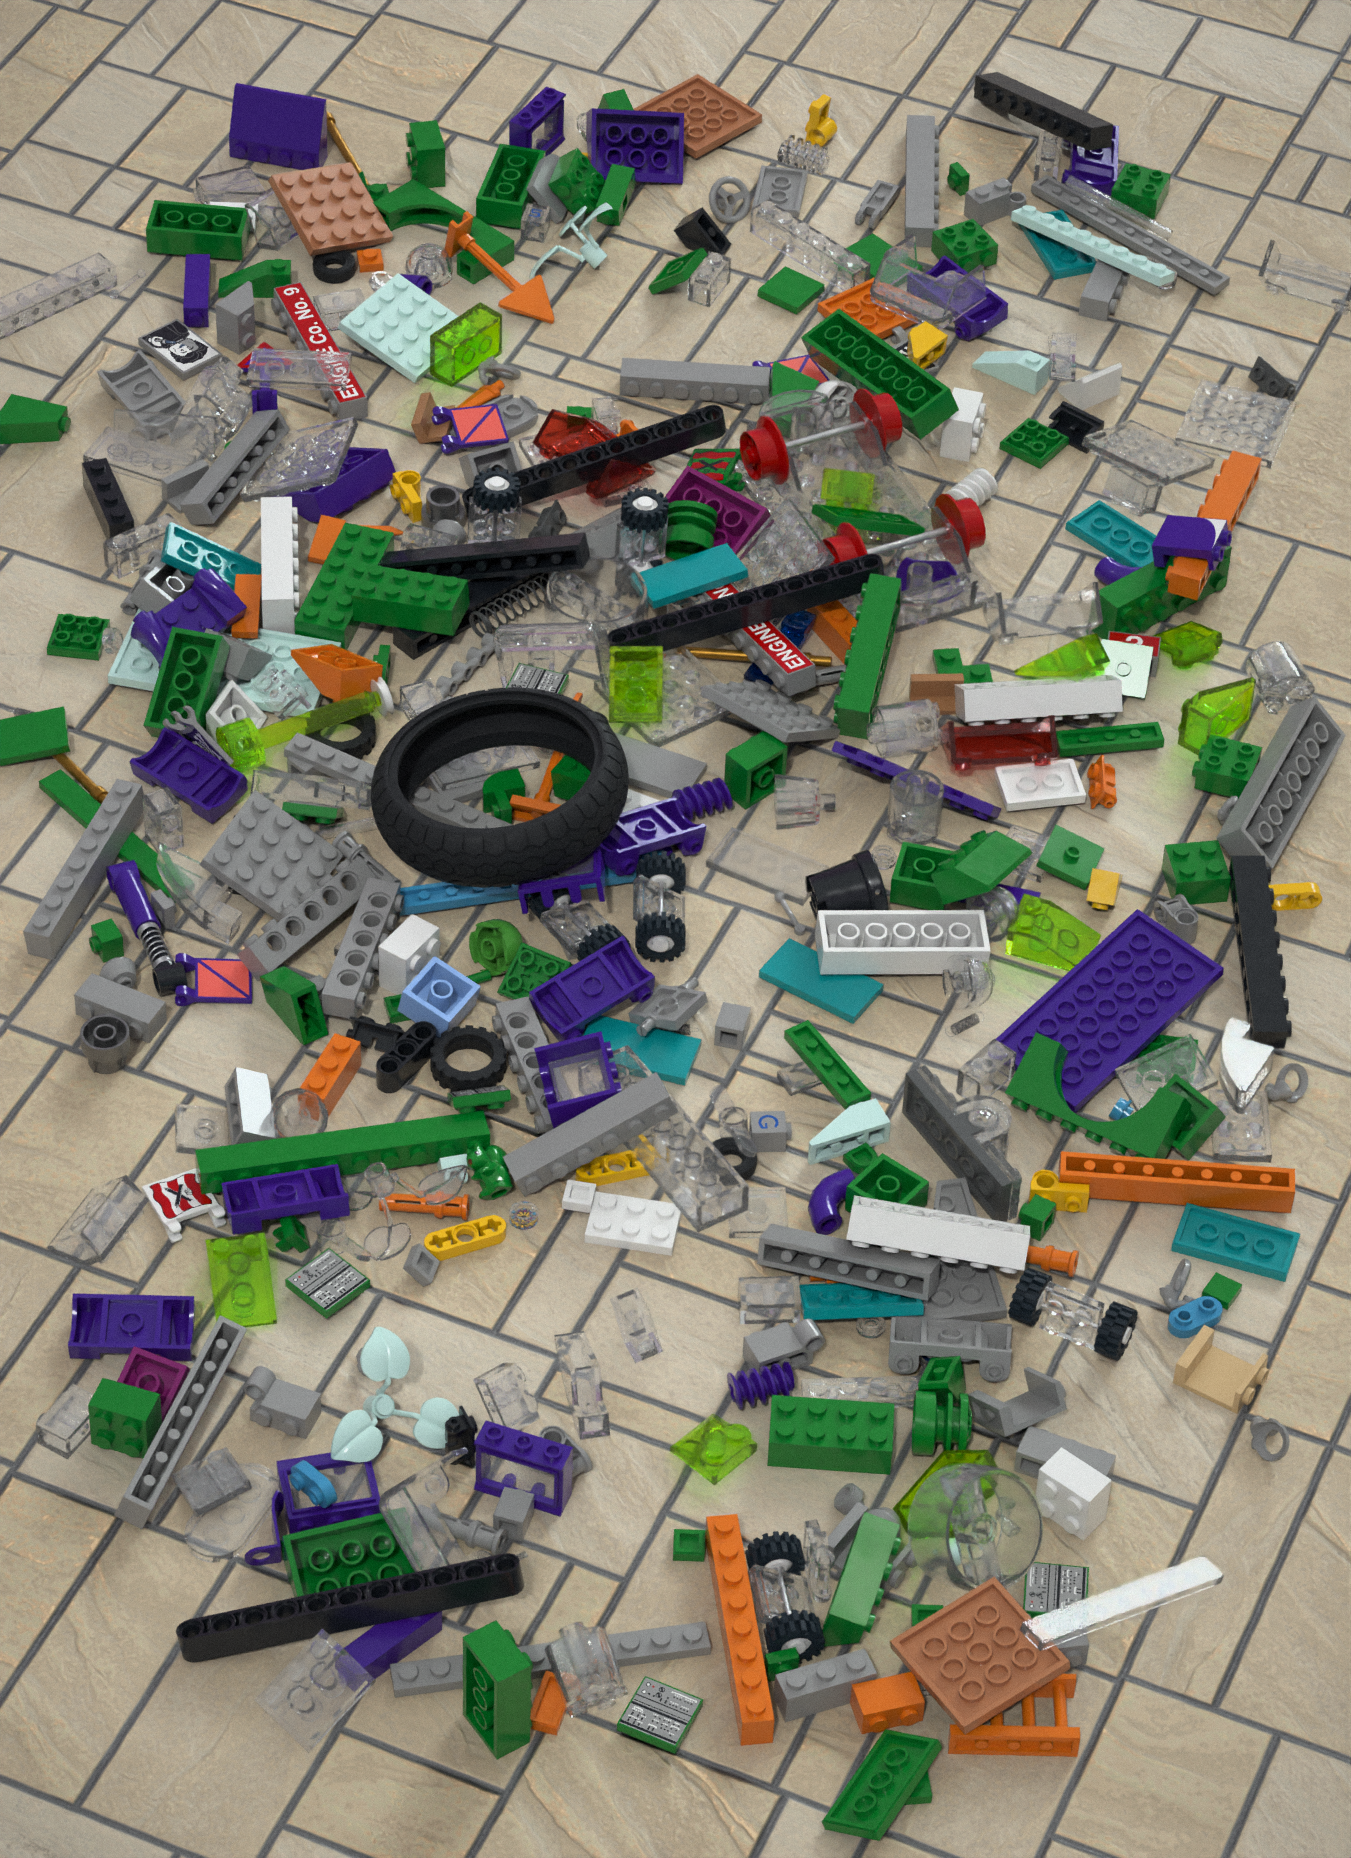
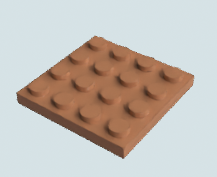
[634,74,762,159]
[268,162,393,256]
[890,1577,1070,1734]

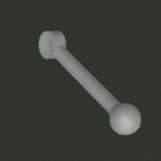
[774,892,805,936]

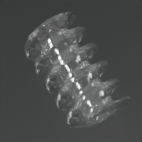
[777,134,830,176]

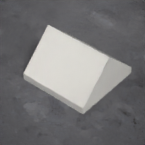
[1057,363,1122,410]
[206,679,267,752]

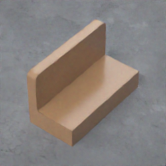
[411,392,456,444]
[909,673,964,715]

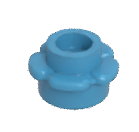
[1109,1097,1134,1120]

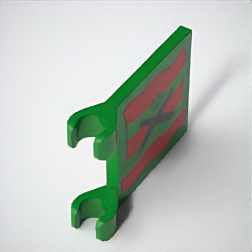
[686,449,746,491]

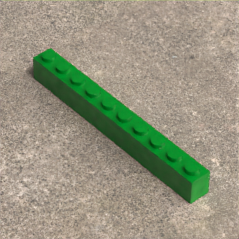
[195,1111,490,1194]

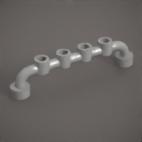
[434,624,537,705]

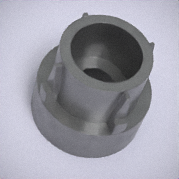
[421,485,465,536]
[80,1014,130,1074]

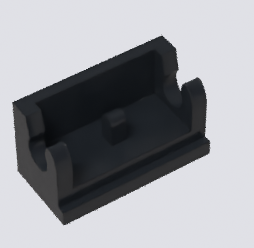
[1048,401,1104,454]

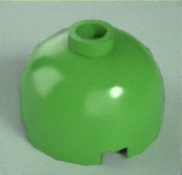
[469,919,523,976]

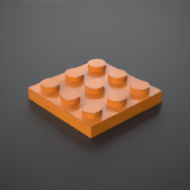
[817,278,920,339]

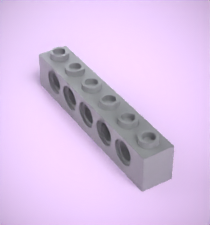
[237,856,378,981]
[321,877,404,1018]
[492,997,572,1135]

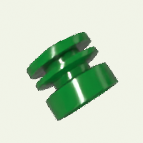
[659,500,718,560]
[912,1390,972,1458]

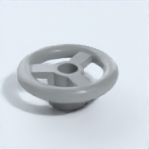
[709,176,751,224]

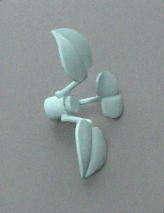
[530,202,612,280]
[331,1327,459,1463]

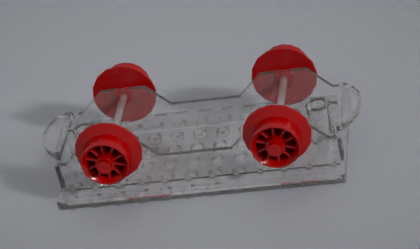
[733,388,998,633]

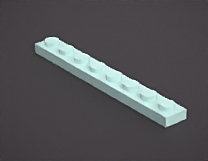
[1011,205,1175,286]

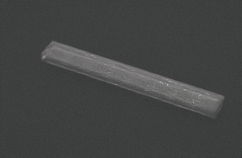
[1020,1555,1224,1651]

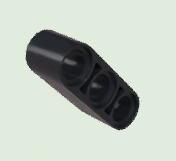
[376,1021,436,1093]

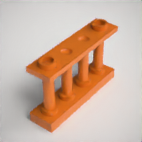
[948,1673,1080,1757]

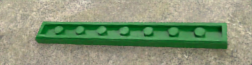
[39,769,194,903]

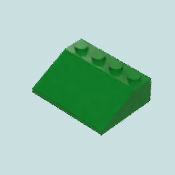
[280,1507,421,1597]

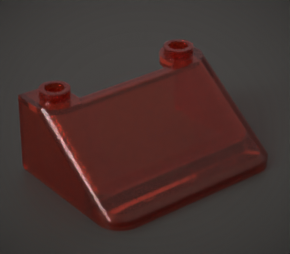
[532,409,656,500]
[938,715,1058,771]

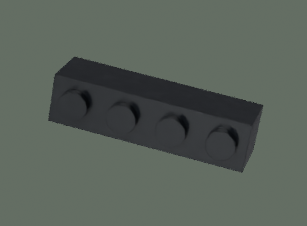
[82,458,136,549]

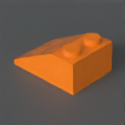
[291,644,383,704]

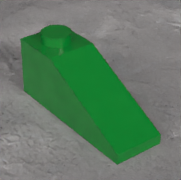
[218,259,292,298]

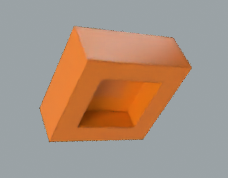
[357,249,384,273]

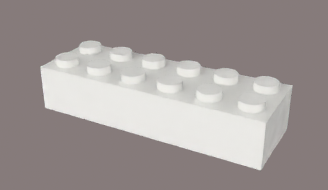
[261,497,300,634]
[955,675,1123,726]
[815,910,991,975]
[846,1195,1030,1274]

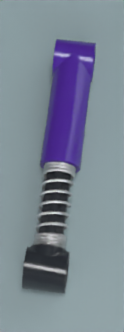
[106,860,188,996]

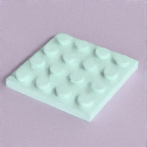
[338,273,474,383]

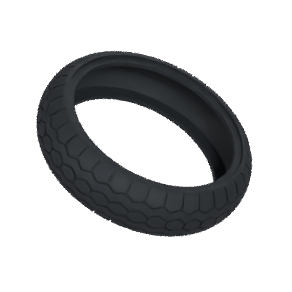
[371,687,629,888]

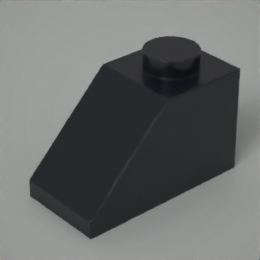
[673,207,731,258]

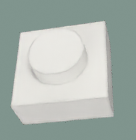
[562,1180,596,1213]

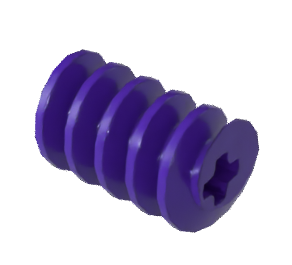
[671,778,733,821]
[727,1361,795,1410]

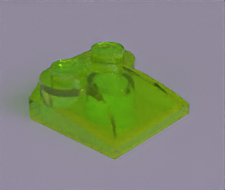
[1153,621,1223,669]
[670,1413,757,1485]

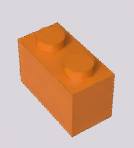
[850,1672,925,1734]

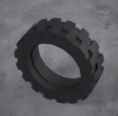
[305,702,376,760]
[430,1025,506,1092]

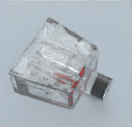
[774,774,836,830]

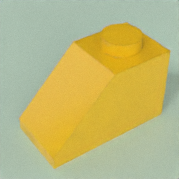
[907,321,948,370]
[1086,868,1123,910]

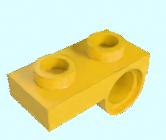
[805,94,837,147]
[390,470,422,523]
[1028,1170,1089,1213]

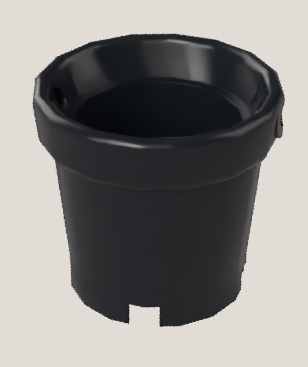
[805,850,889,921]

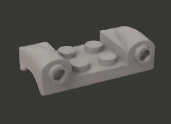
[97,350,193,440]
[888,1316,1012,1382]

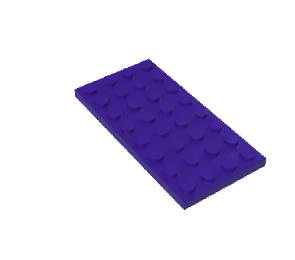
[989,909,1224,1113]

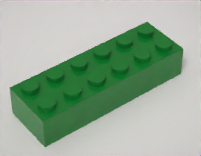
[294,522,394,650]
[1091,546,1232,640]
[833,573,901,740]

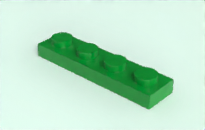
[1054,722,1165,757]
[784,1020,871,1110]

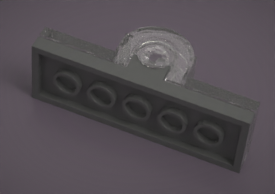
[902,1065,1022,1222]

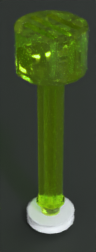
[216,677,394,773]

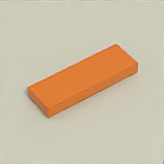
[231,574,262,638]

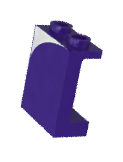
[1152,515,1232,571]

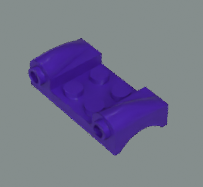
[1061,125,1119,196]
[907,256,1008,341]
[130,568,247,667]
[129,727,248,824]
[600,797,707,876]
[529,935,655,1042]
[221,1164,350,1235]
[68,1293,196,1361]

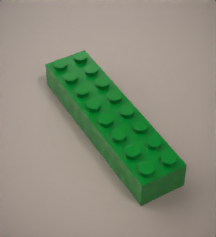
[801,309,959,440]

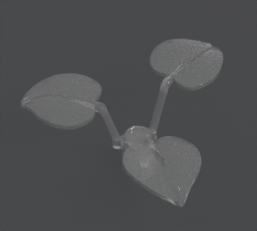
[340,1162,467,1261]

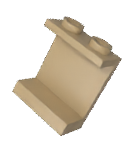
[1173,1325,1269,1414]

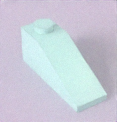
[972,350,1050,395]
[808,1098,891,1165]

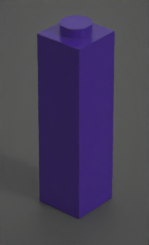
[183,254,211,327]
[334,1611,442,1693]

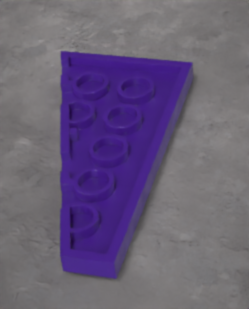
[831,741,1002,820]

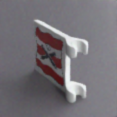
[142,1168,226,1243]

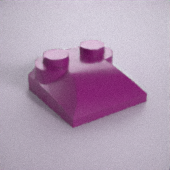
[117,1346,190,1423]

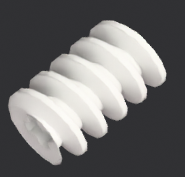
[945,468,998,507]

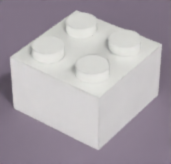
[940,387,986,462]
[378,914,441,995]
[1034,1447,1112,1541]

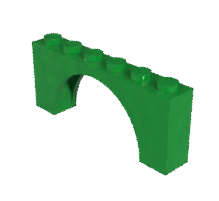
[373,179,514,285]
[1005,1033,1192,1159]

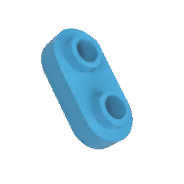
[1167,1296,1223,1338]
[289,1460,337,1508]

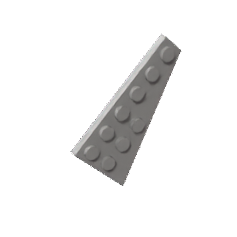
[920,1177,1007,1321]

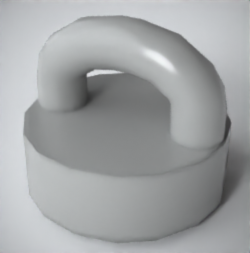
[834,1483,864,1515]

